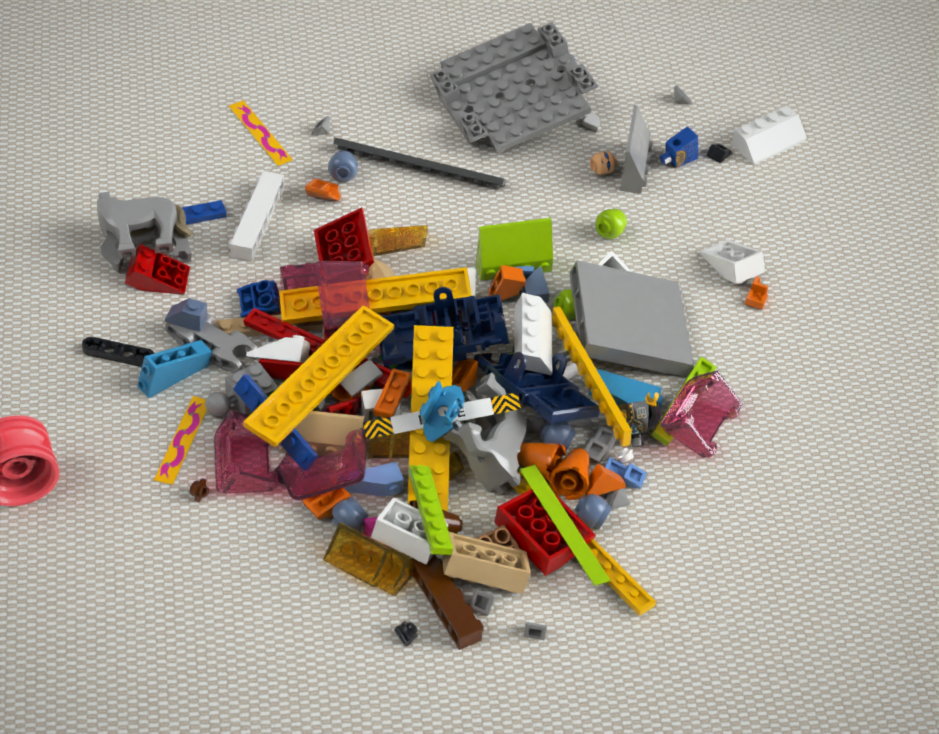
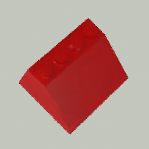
[313,207,374,285]
[494,489,596,576]

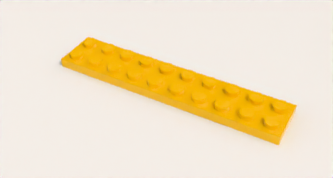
[279,267,472,324]
[243,305,394,447]
[407,325,454,511]

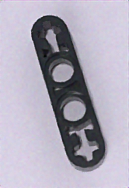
[82,337,154,367]

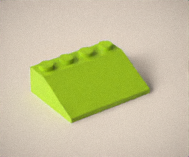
[476,218,553,281]

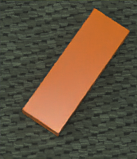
[373,368,412,418]

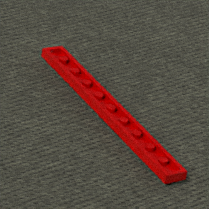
[243,308,412,399]

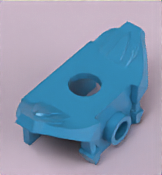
[420,381,465,442]

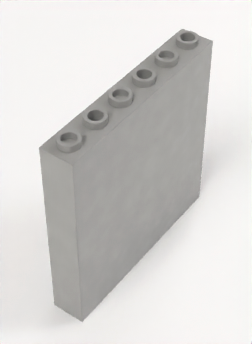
[569,260,694,377]

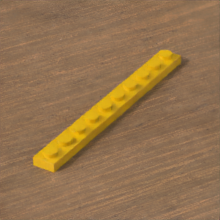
[552,306,632,447]
[508,471,656,616]

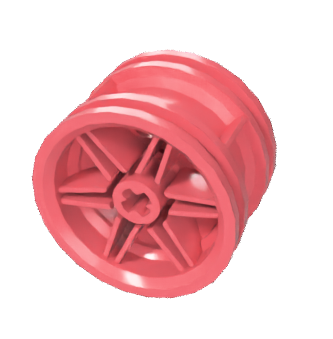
[0,415,60,506]

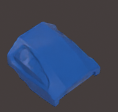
[237,280,281,318]

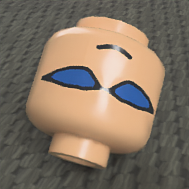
[590,151,617,175]

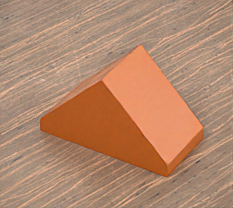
[585,464,626,496]

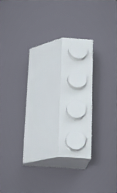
[732,106,806,165]
[514,293,552,375]

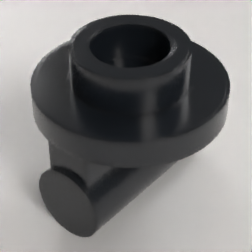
[394,621,418,647]

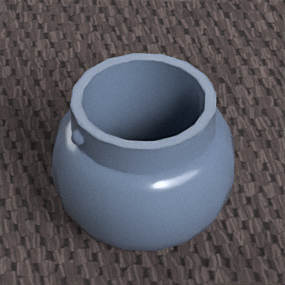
[328,151,358,182]
[540,421,576,451]
[575,494,612,530]
[331,496,369,533]

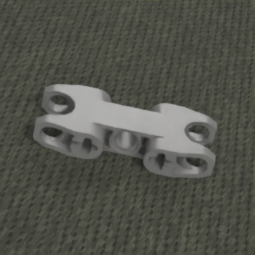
[165,313,258,373]

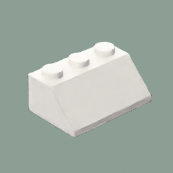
[371,498,448,565]

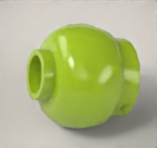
[595,209,627,239]
[554,289,576,320]

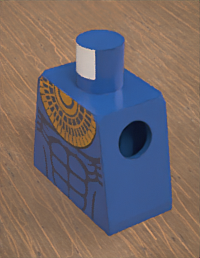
[659,126,698,168]

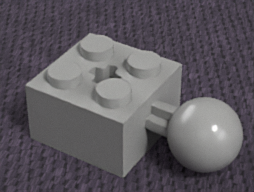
[205,363,279,418]

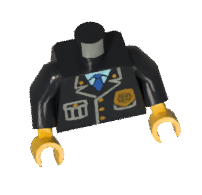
[617,392,661,447]

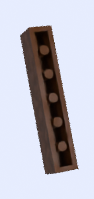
[401,553,484,650]

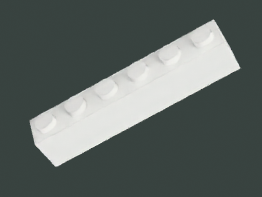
[228,171,284,262]

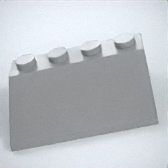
[620,105,653,194]

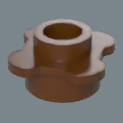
[190,478,209,502]

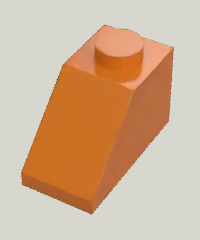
[488,265,526,301]

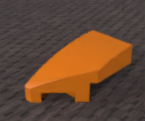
[745,276,768,310]

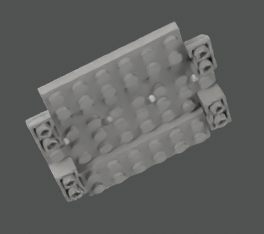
[430,22,598,153]

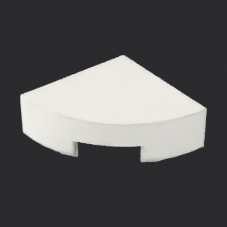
[582,112,600,132]

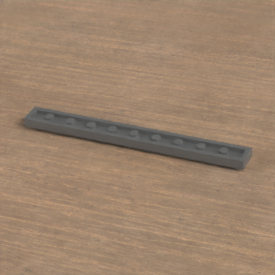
[333,138,506,188]

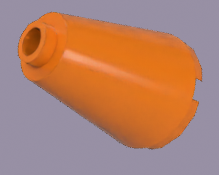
[517,443,566,482]
[549,448,589,500]

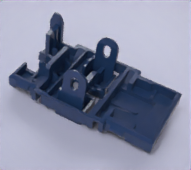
[380,287,510,367]
[473,346,600,423]

